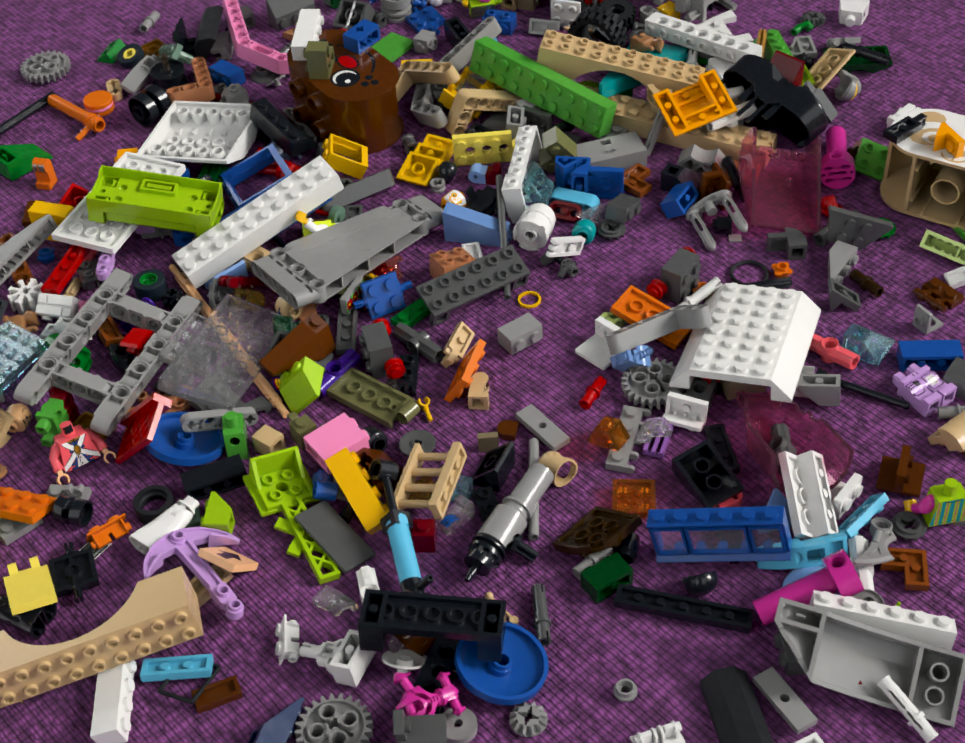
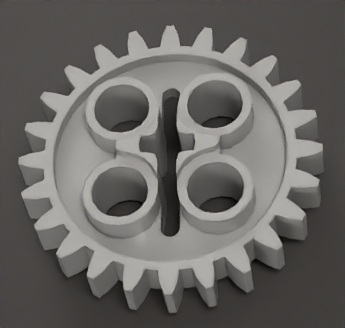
[20,50,71,84]
[621,358,686,410]
[294,693,374,743]

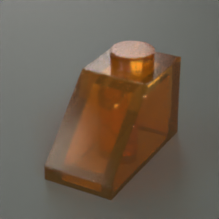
[587,416,630,451]

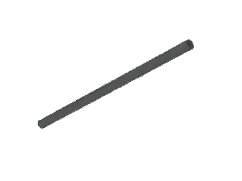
[496,174,511,300]

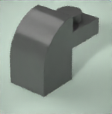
[766,227,808,260]

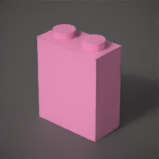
[303,412,370,475]

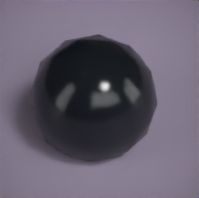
[437,161,458,182]

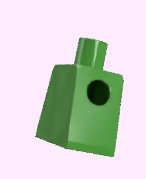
[222,411,249,460]

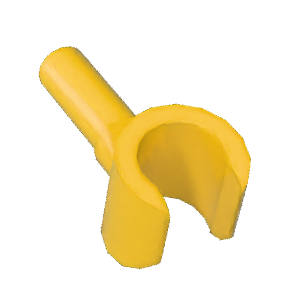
[416,397,433,422]

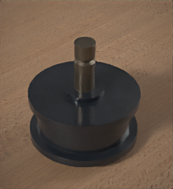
[150,53,187,93]

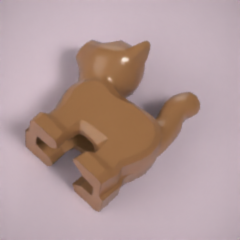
[630,32,664,53]
[2,311,40,341]

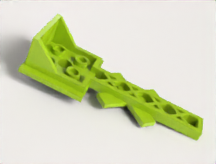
[242,446,341,585]

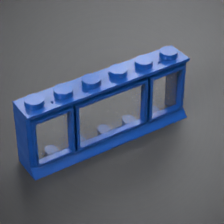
[646,506,792,563]

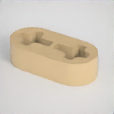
[106,79,124,101]

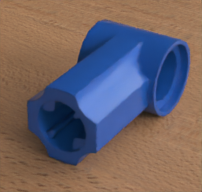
[312,469,338,502]

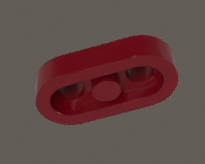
[549,200,583,223]

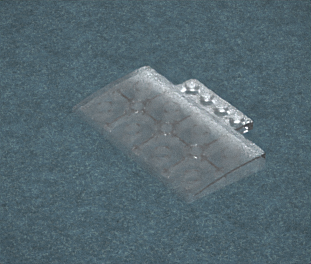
[157,294,296,411]

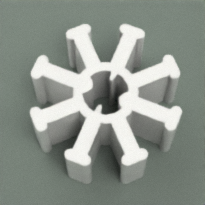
[7,278,43,315]

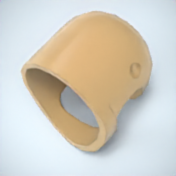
[538,451,578,487]

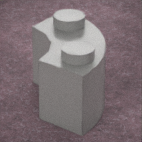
[677,144,726,174]

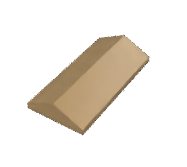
[809,48,856,90]

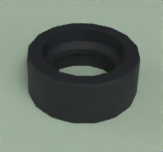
[133,485,175,524]

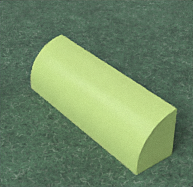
[919,229,965,265]

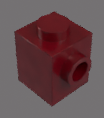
[409,519,437,553]

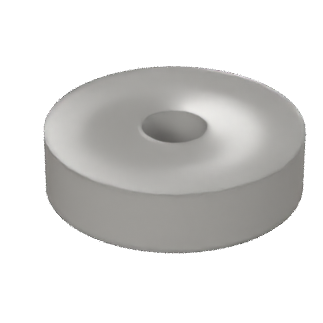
[443,708,478,743]

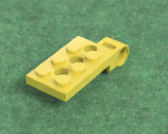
[452,130,515,166]

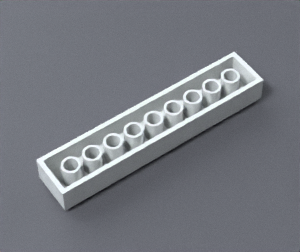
[171,155,344,289]

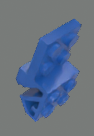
[555,156,624,200]

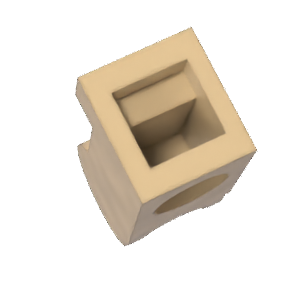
[468,372,489,410]

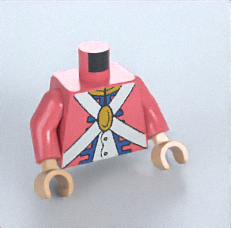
[49,421,116,485]

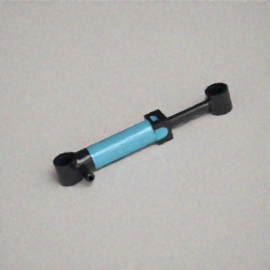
[369,459,433,594]

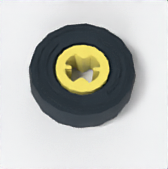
[117,43,145,69]

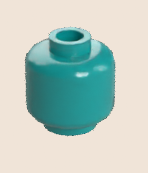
[572,219,596,245]

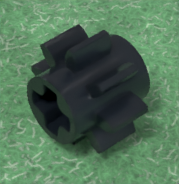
[161,288,184,311]

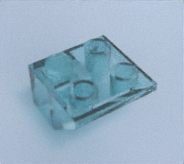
[523,161,555,205]
[842,323,895,366]

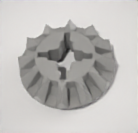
[509,701,548,737]

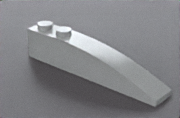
[0,214,58,285]

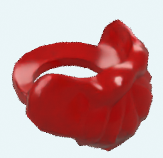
[818,195,844,217]

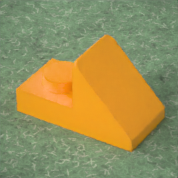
[933,122,965,158]

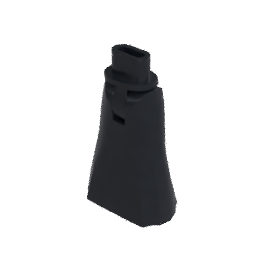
[0,594,57,639]

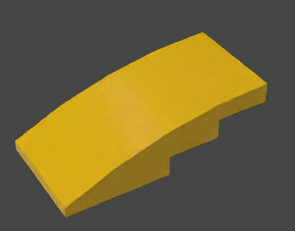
[396,133,453,187]

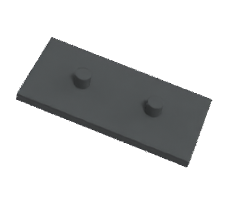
[294,500,376,574]

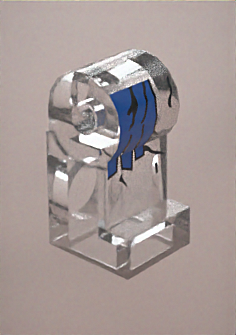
[435,494,475,537]

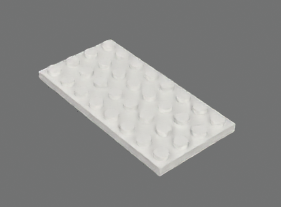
[51,151,186,255]

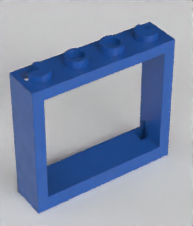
[220,143,292,209]

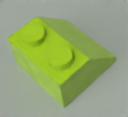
[279,356,324,414]

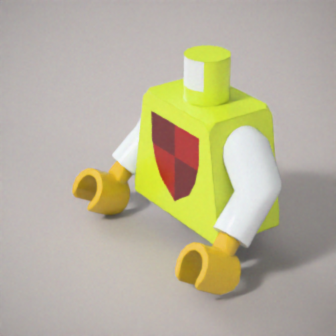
[295,210,340,237]

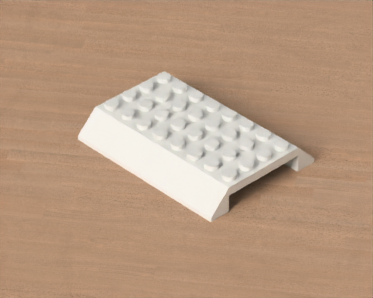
[669,283,821,403]

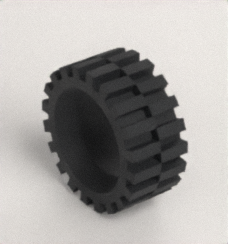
[568,5,628,48]

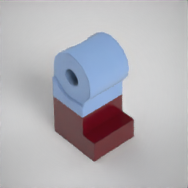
[468,162,502,185]

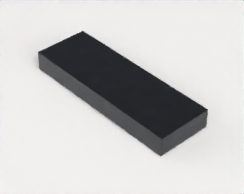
[703,423,740,474]

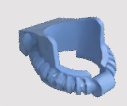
[610,345,653,372]

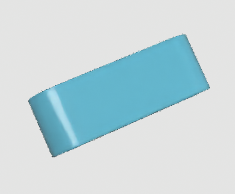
[546,187,600,217]

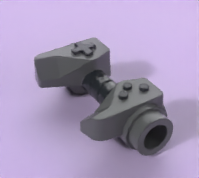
[539,249,579,279]

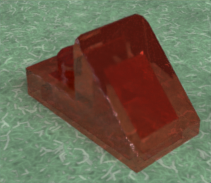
[373,254,403,280]

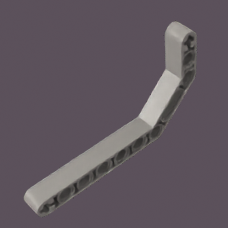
[411,16,502,129]

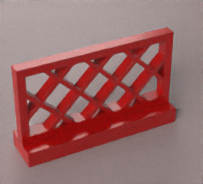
[115,392,173,464]

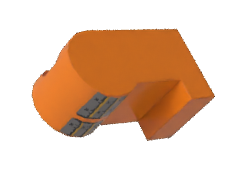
[32,157,57,190]

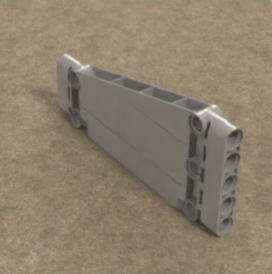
[251,194,443,309]

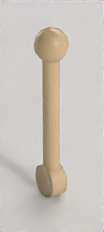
[485,592,518,625]

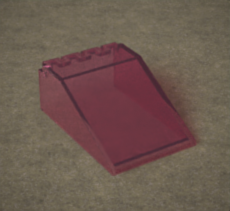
[739,127,821,235]

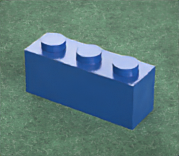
[896,340,964,372]

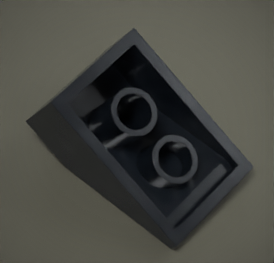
[671,439,745,508]

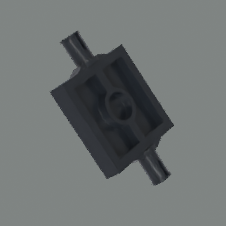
[48,542,100,603]

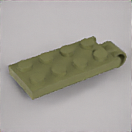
[326,367,420,429]

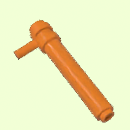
[47,94,106,142]

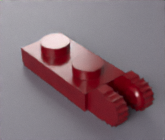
[218,275,264,288]

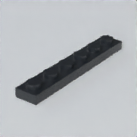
[614,584,754,634]

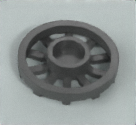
[207,278,229,313]

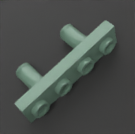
[158,43,193,65]

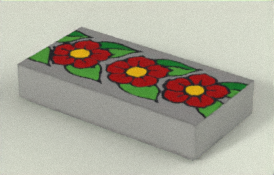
[339,276,363,315]

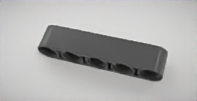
[319,168,396,212]

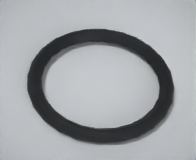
[729,260,769,284]

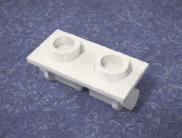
[275,614,300,665]

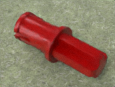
[579,376,607,410]

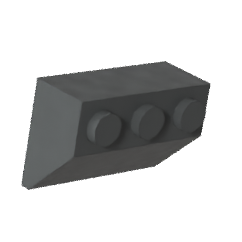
[265,0,315,31]

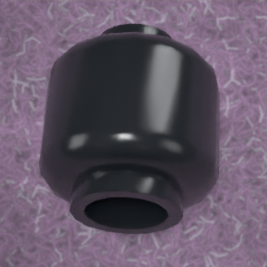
[362,426,388,451]

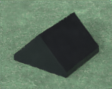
[469,441,515,493]

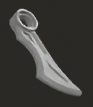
[853,517,897,565]

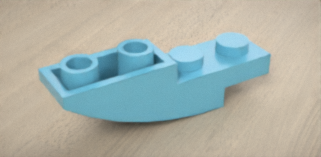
[756,532,848,569]

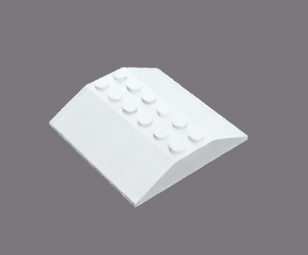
[136,100,259,164]

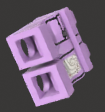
[892,363,957,418]

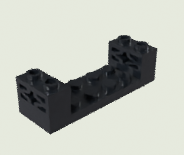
[358,589,506,662]

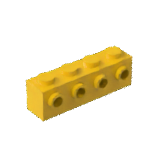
[325,447,389,536]

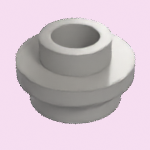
[614,678,638,702]

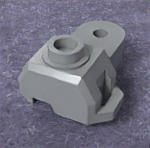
[219,83,250,104]

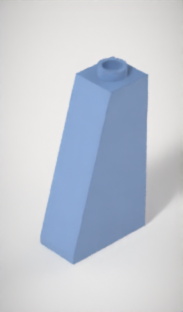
[442,202,513,247]

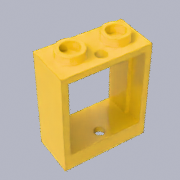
[322,133,368,179]

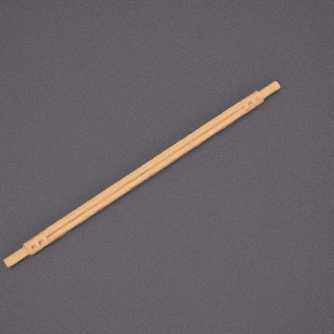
[169,264,290,418]

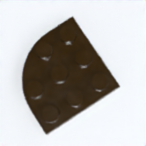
[552,506,643,557]

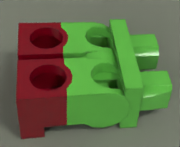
[35,386,79,447]

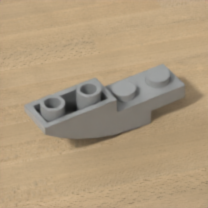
[120,54,162,95]

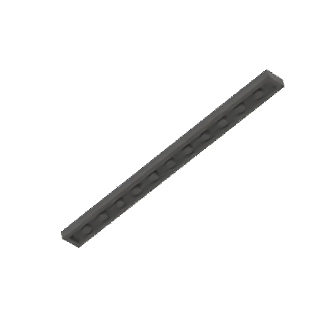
[336,205,364,356]

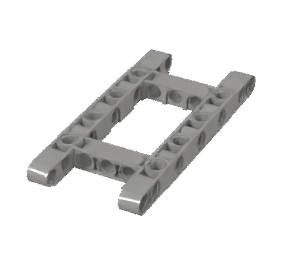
[13,268,203,436]

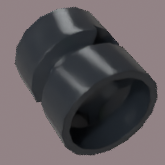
[52,495,93,527]

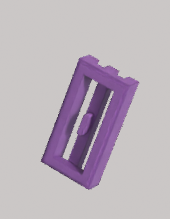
[643,421,674,459]

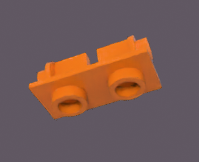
[86,513,132,550]

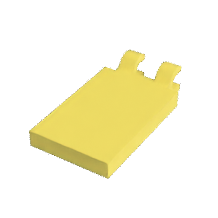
[3,556,58,616]

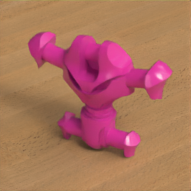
[393,672,466,716]

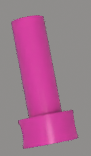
[819,126,856,189]
[752,549,864,627]

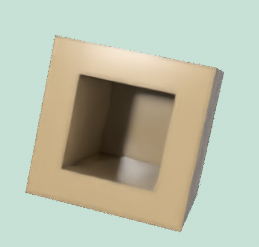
[251,424,286,455]

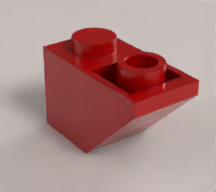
[119,327,156,357]

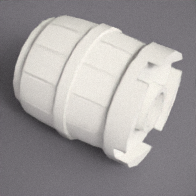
[513,203,556,251]

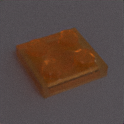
[612,479,656,518]

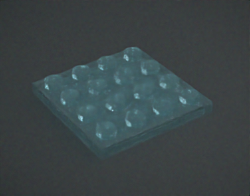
[0,320,50,394]

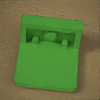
[853,138,888,181]

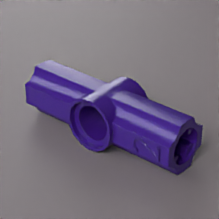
[318,348,361,399]

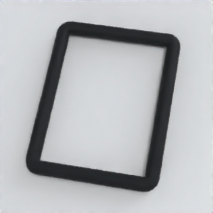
[158,655,221,704]

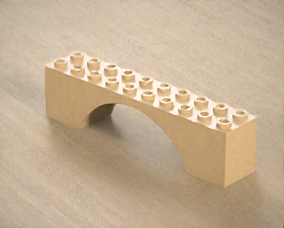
[537,29,706,93]
[0,566,204,708]

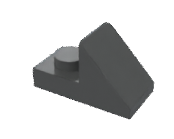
[828,278,861,312]

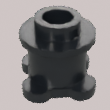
[712,214,732,234]

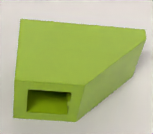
[200,491,235,534]

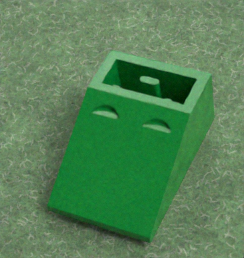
[0,144,53,181]

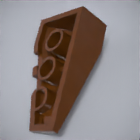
[258,312,336,376]

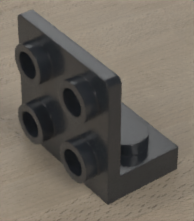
[172,18,196,60]

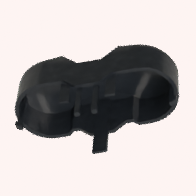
[721,54,828,148]

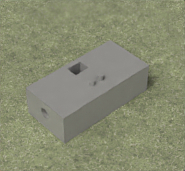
[576,131,647,172]

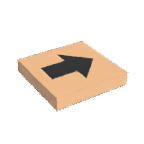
[198,546,259,573]

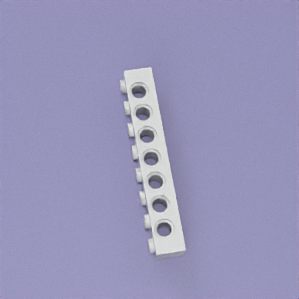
[645,12,762,63]

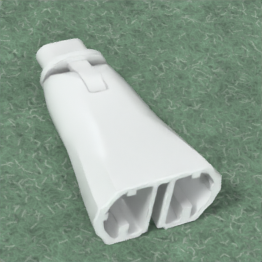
[129,495,200,555]

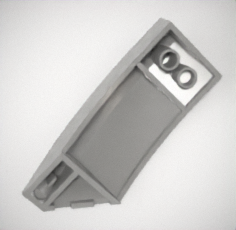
[774,597,965,727]

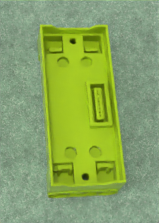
[86,165,224,237]

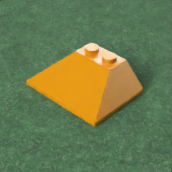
[653,69,737,138]

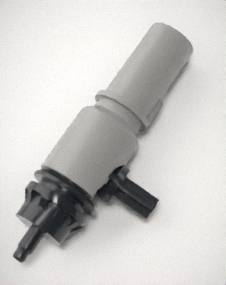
[464,463,554,582]

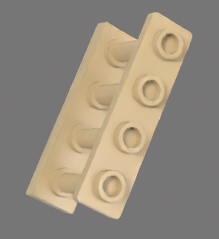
[394,442,467,520]

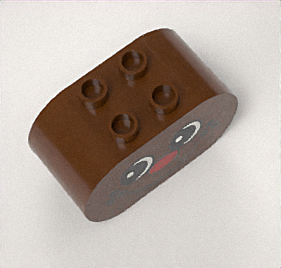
[287,29,404,154]

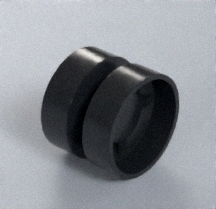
[128,84,171,127]

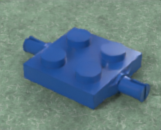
[405,6,445,35]
[352,271,413,320]

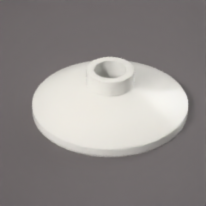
[382,649,427,673]

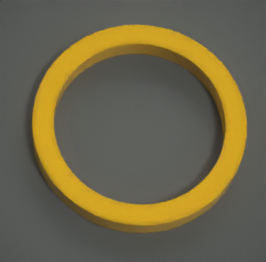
[518,291,541,309]

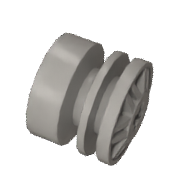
[380,0,412,23]

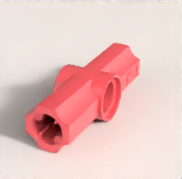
[809,333,860,371]

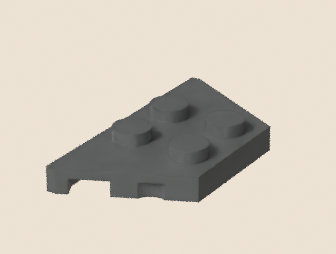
[827,205,894,250]

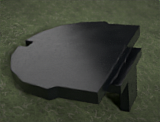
[465,186,498,216]

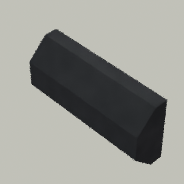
[193,5,224,60]
[700,666,773,743]

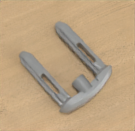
[686,190,748,251]

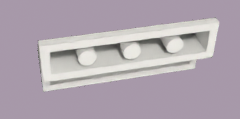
[778,450,839,540]

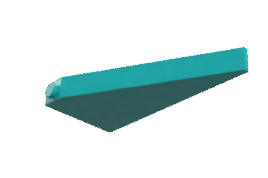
[599,44,688,98]

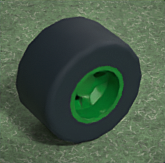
[132,269,168,302]

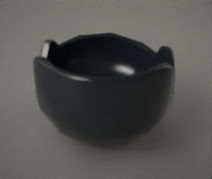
[682,571,718,596]

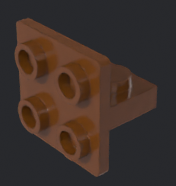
[697,162,731,211]
[876,445,926,498]

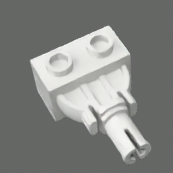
[299,629,376,687]

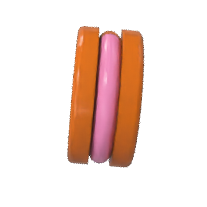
[83,90,115,117]

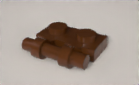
[913,277,965,313]

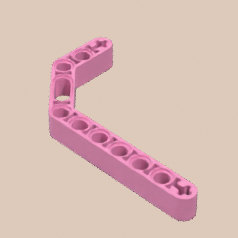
[222,0,290,74]

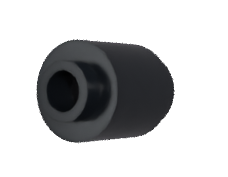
[615,532,640,564]

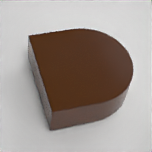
[497,420,519,441]

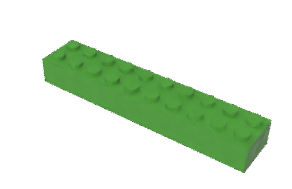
[469,36,617,138]

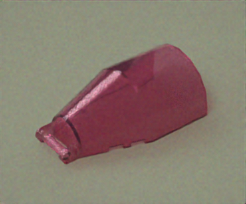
[736,390,854,494]

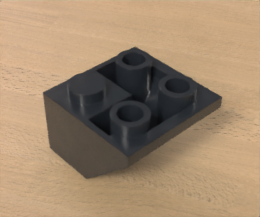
[660,163,702,192]

